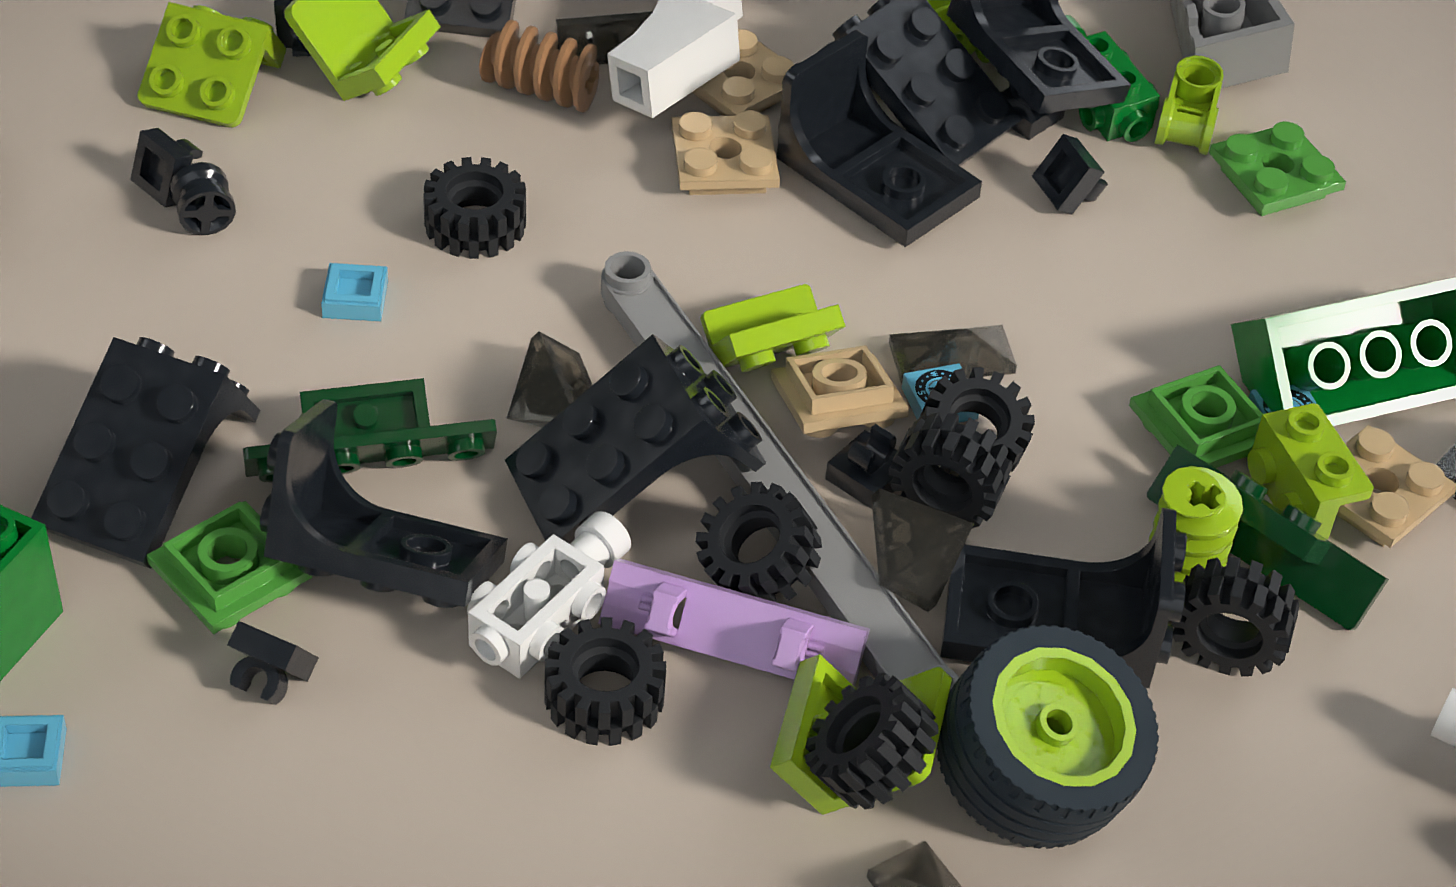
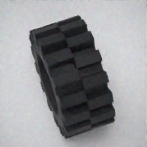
[423,157,526,259]
[919,367,1035,478]
[889,413,1012,530]
[695,481,822,602]
[1171,557,1299,677]
[544,617,666,746]
[805,673,938,809]

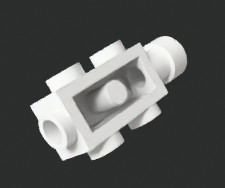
[467,511,631,679]

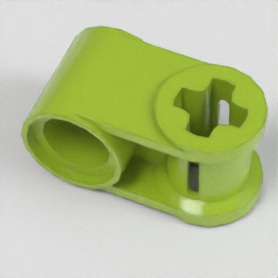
[1154,56,1224,155]

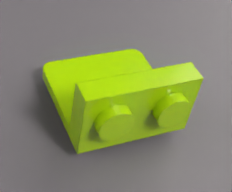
[284,0,441,101]
[138,2,287,128]
[770,654,952,815]

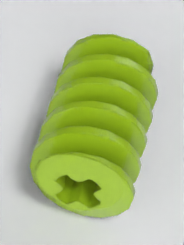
[1148,466,1243,582]

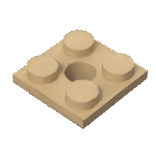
[692,29,794,116]
[671,110,780,195]
[771,345,909,438]
[1337,425,1456,548]

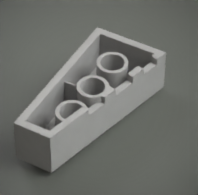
[1170,0,1295,88]

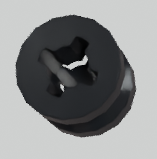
[170,162,236,236]

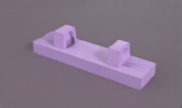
[598,559,870,687]

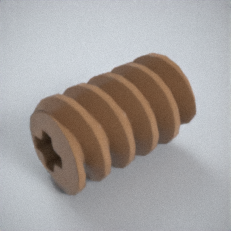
[479,19,599,113]

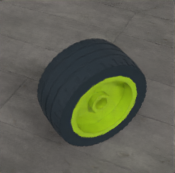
[936,625,1159,849]

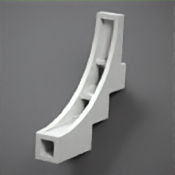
[607,0,743,118]

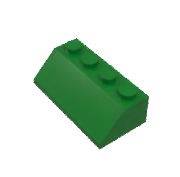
[1231,277,1456,426]

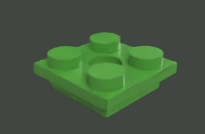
[1209,121,1346,216]
[1129,365,1263,468]
[147,501,313,635]

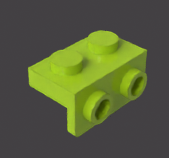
[700,284,846,372]
[1248,403,1374,540]

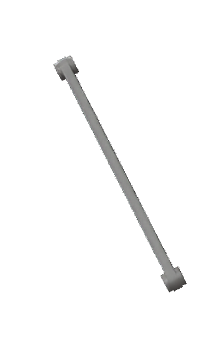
[601,251,959,692]

